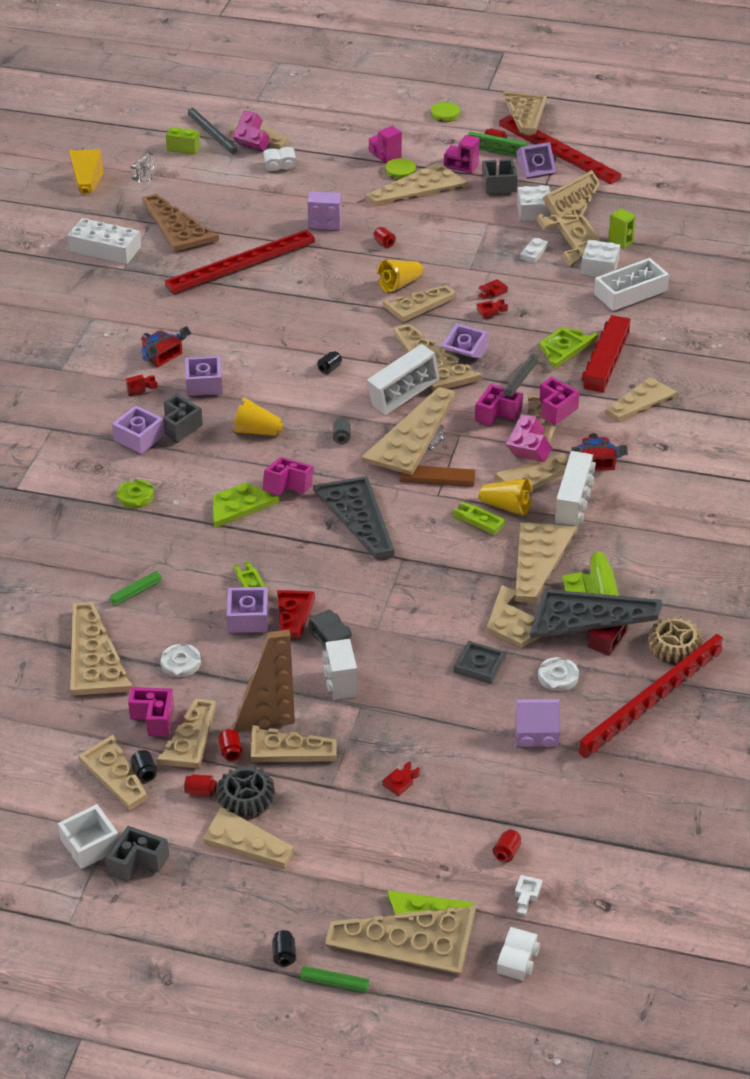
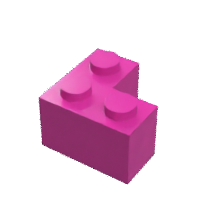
[232,110,270,151]
[368,126,402,164]
[444,135,480,174]
[539,377,580,425]
[475,384,523,425]
[506,414,552,462]
[262,457,314,495]
[128,687,174,737]

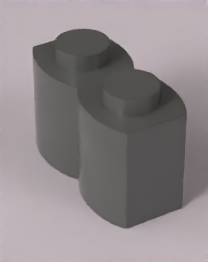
[309,610,352,650]

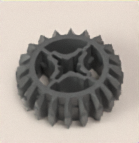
[216,765,275,818]

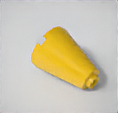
[377,259,424,292]
[232,397,284,436]
[478,478,532,516]

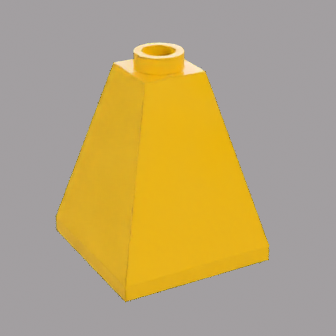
[69,150,104,194]

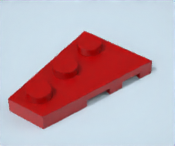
[277,590,316,638]

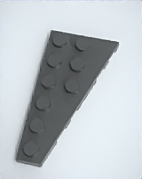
[313,476,394,559]
[530,589,663,638]

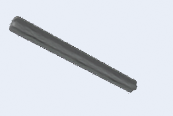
[187,107,237,154]
[503,354,539,397]

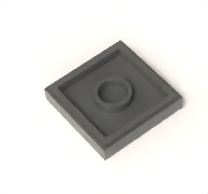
[454,641,506,684]

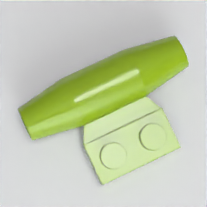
[562,552,619,596]

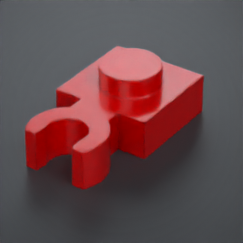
[476,299,508,319]
[383,761,420,797]

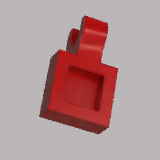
[478,279,508,299]
[125,374,158,396]

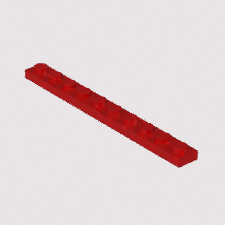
[499,115,621,185]
[164,229,315,294]
[579,634,723,758]

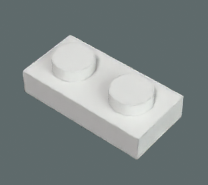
[520,237,548,263]

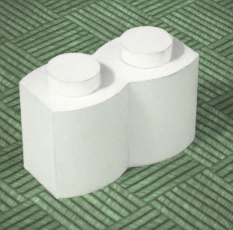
[263,147,296,172]
[497,927,540,981]

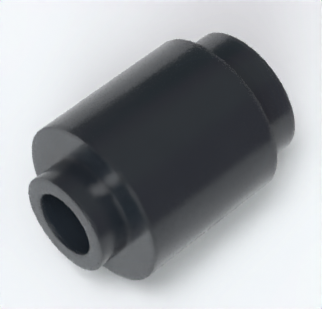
[317,351,342,374]
[131,750,157,782]
[272,930,296,967]

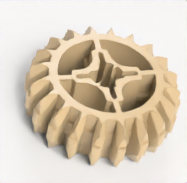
[648,616,703,665]

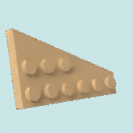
[503,91,547,135]
[366,162,468,207]
[542,170,600,217]
[394,324,482,392]
[361,387,456,476]
[515,522,577,603]
[70,602,133,696]
[325,905,477,975]

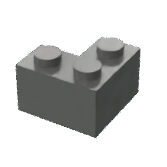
[163,393,203,442]
[106,826,169,882]

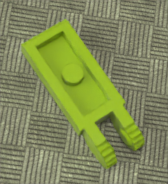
[452,502,505,536]
[233,561,270,599]

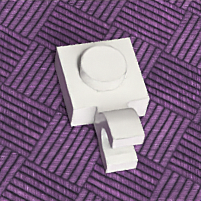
[514,875,543,917]

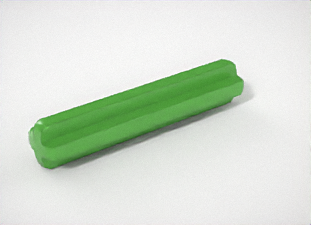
[109,571,162,606]
[300,966,369,993]

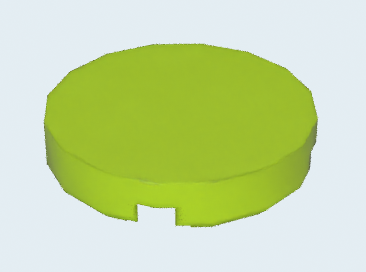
[431,102,460,122]
[386,158,416,180]
[117,479,154,509]

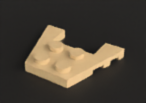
[536,214,601,267]
[487,585,540,649]

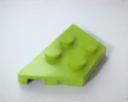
[539,327,598,369]
[213,482,279,528]
[388,890,475,915]

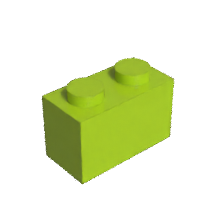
[166,127,200,155]
[608,208,636,249]

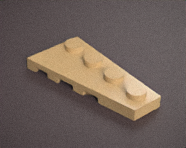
[383,285,456,322]
[157,698,217,769]
[251,725,337,763]
[78,735,147,810]

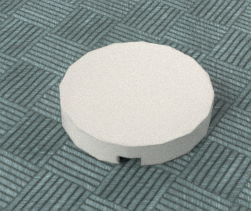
[160,644,201,678]
[538,657,579,692]

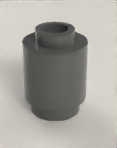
[333,418,351,444]

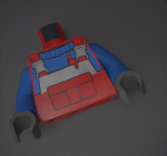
[141,326,191,368]
[571,433,628,470]

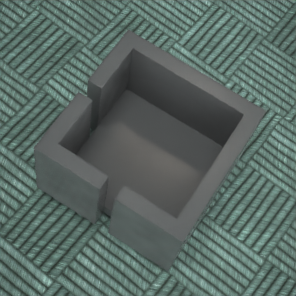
[482,159,518,194]

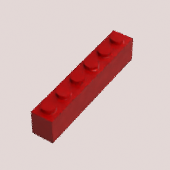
[581,315,631,393]

